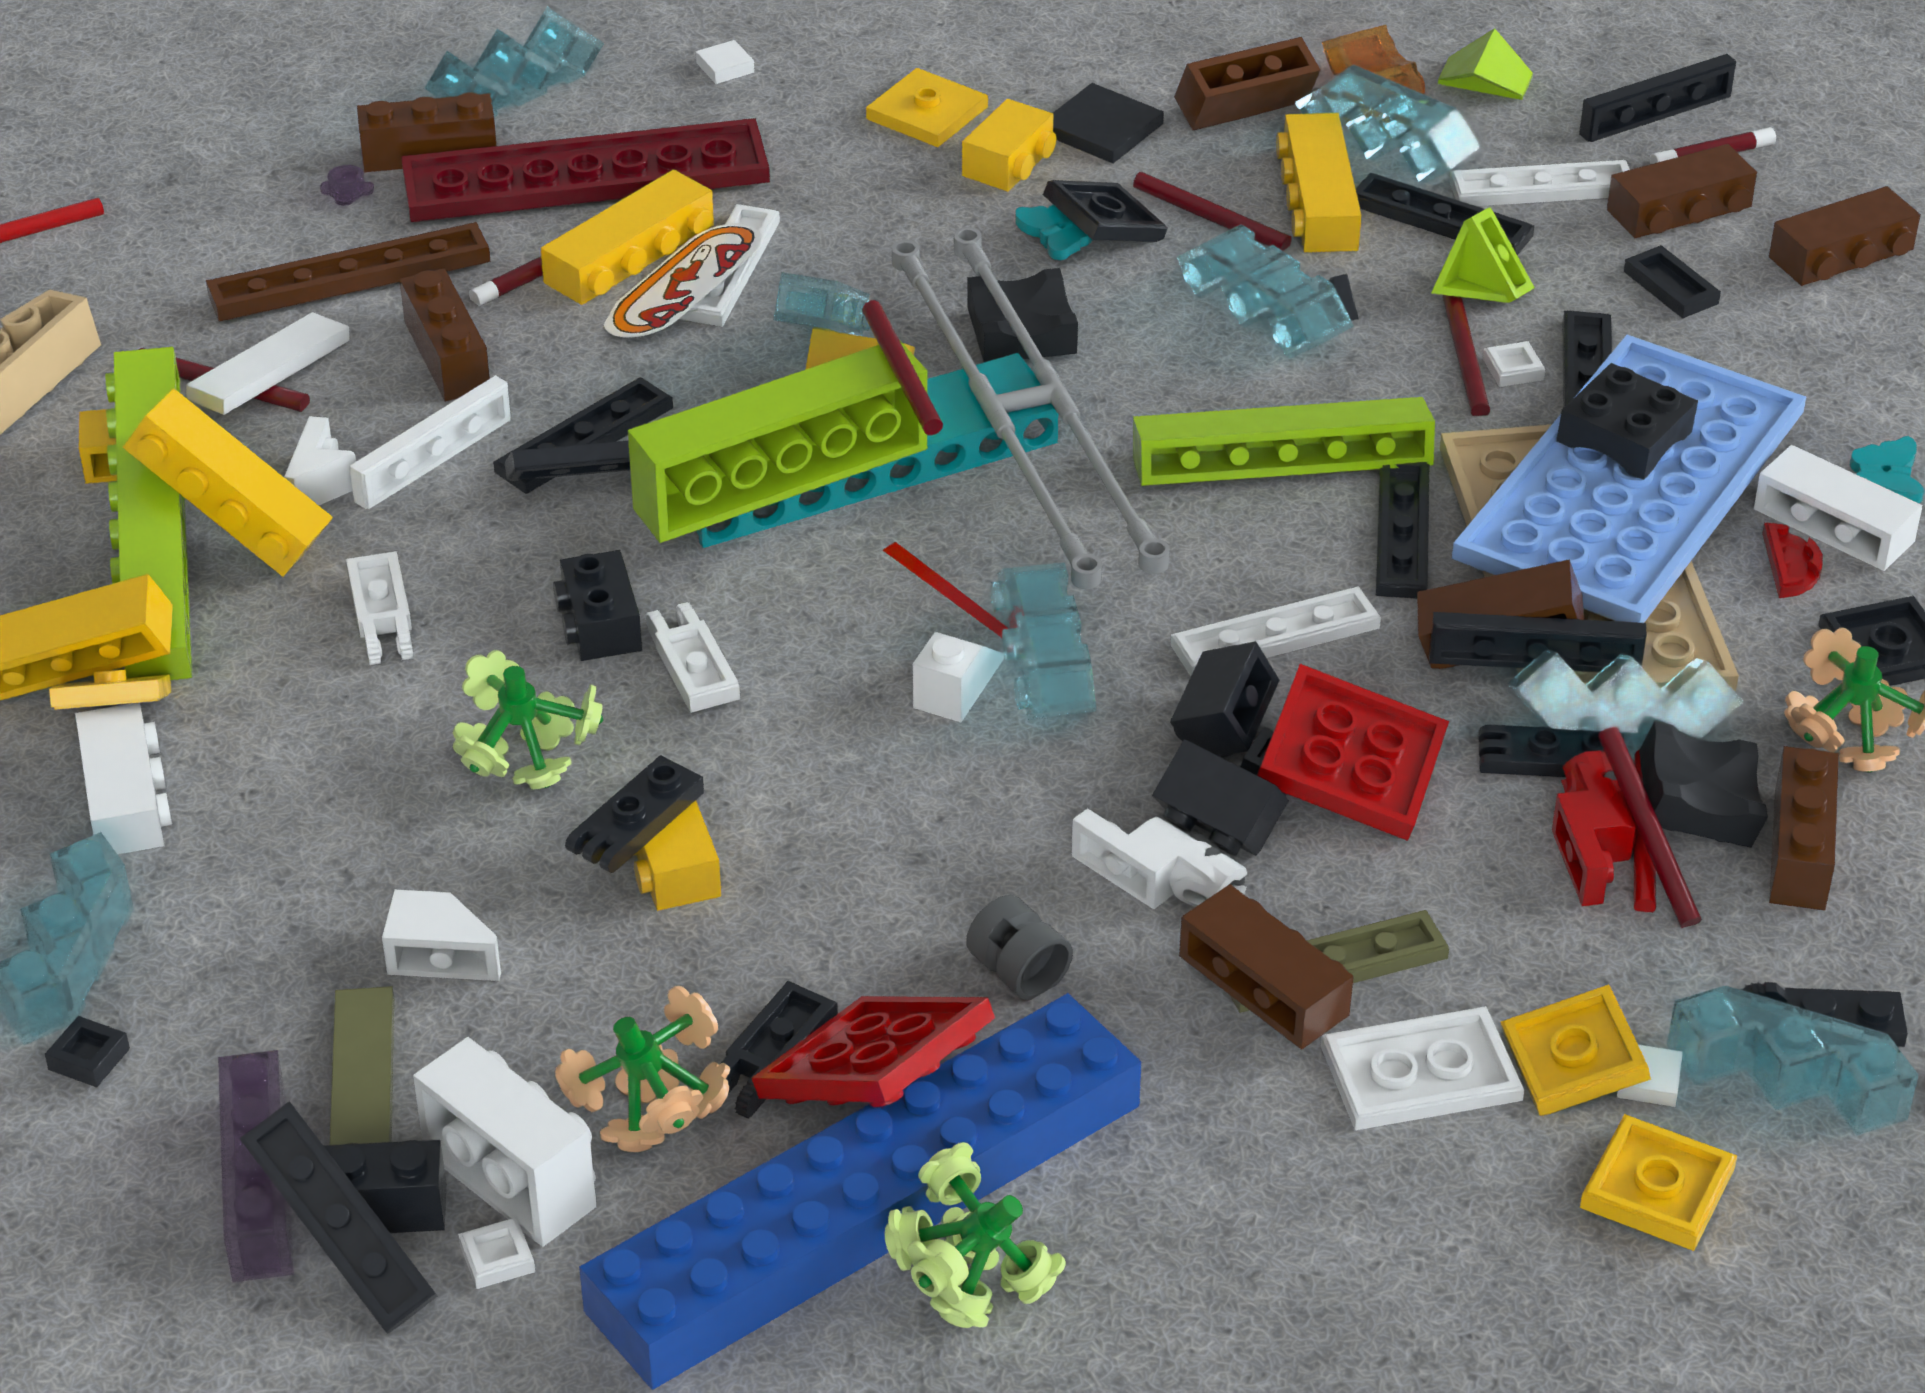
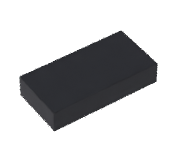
[1624,245,1721,319]

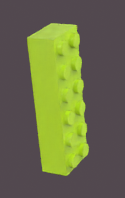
[628,341,927,543]

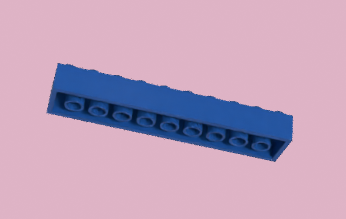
[579,993,1141,1390]

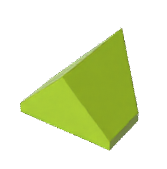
[1438,28,1533,100]
[1431,207,1535,303]

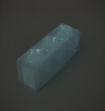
[773,272,870,336]

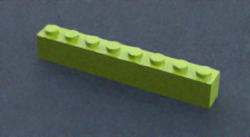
[105,347,192,680]

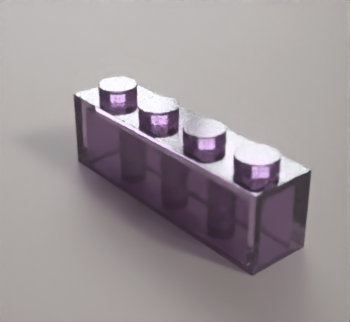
[218,1050,294,1282]

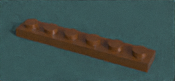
[206,222,491,322]

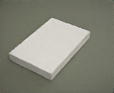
[1320,1006,1524,1130]

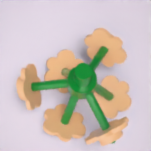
[1784,628,1925,773]
[555,986,730,1152]

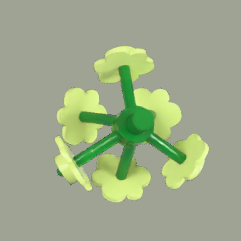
[453,650,603,789]

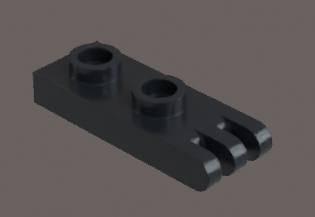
[1478,725,1624,777]
[565,755,704,873]

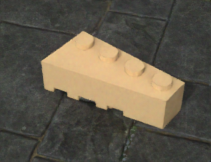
[0,290,101,435]

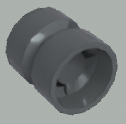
[966,894,1073,1000]

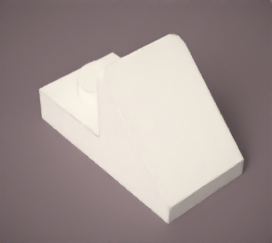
[284,416,356,505]

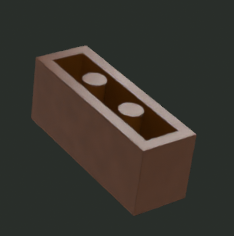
[1174,37,1321,130]
[357,92,497,173]
[1607,144,1757,238]
[1769,186,1921,286]
[399,268,490,402]
[1417,559,1584,669]
[1769,746,1839,910]
[1179,884,1354,1050]

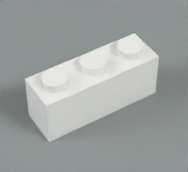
[1754,445,1923,571]
[75,703,172,858]

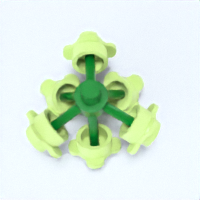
[885,1142,1066,1328]

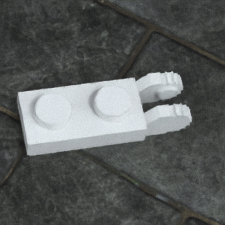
[346,551,413,665]
[646,602,740,713]

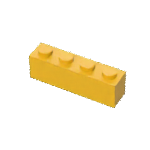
[1276,113,1361,253]
[541,169,714,305]
[123,388,333,577]
[0,574,173,701]

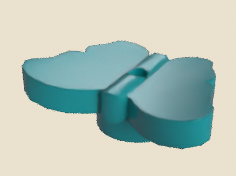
[1015,205,1093,260]
[1849,436,1924,503]

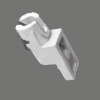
[1072,808,1247,909]

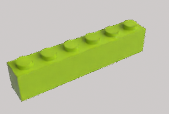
[1133,397,1435,486]

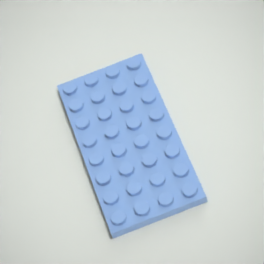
[1452,335,1806,623]

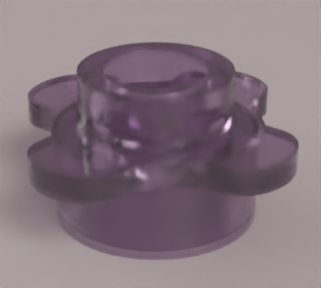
[320,165,374,206]

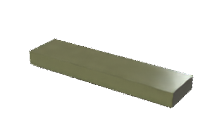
[1230,910,1449,1013]
[329,986,395,1145]

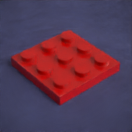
[1257,664,1449,841]
[751,996,995,1107]

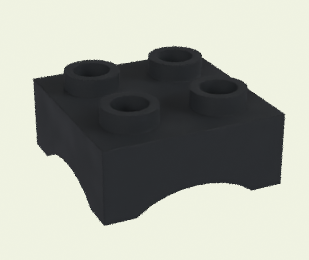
[967,268,1078,362]
[1556,363,1698,480]
[1639,720,1768,848]

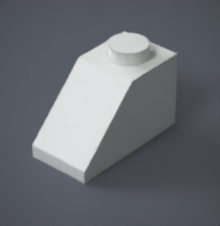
[913,632,1004,722]
[382,889,501,981]

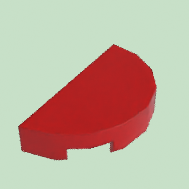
[1762,522,1823,598]

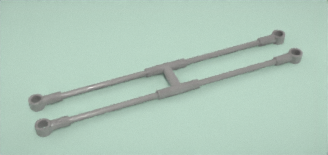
[892,227,1170,590]

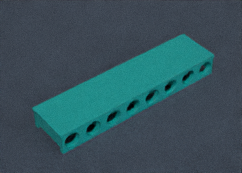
[696,353,1059,548]

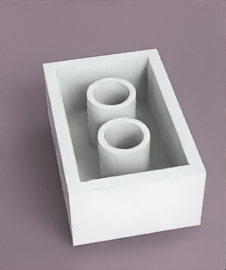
[413,1037,596,1247]

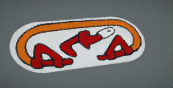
[603,223,762,338]

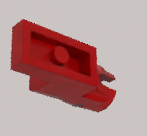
[1552,750,1638,906]

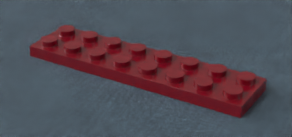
[401,118,770,222]

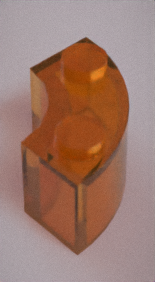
[1322,25,1426,117]

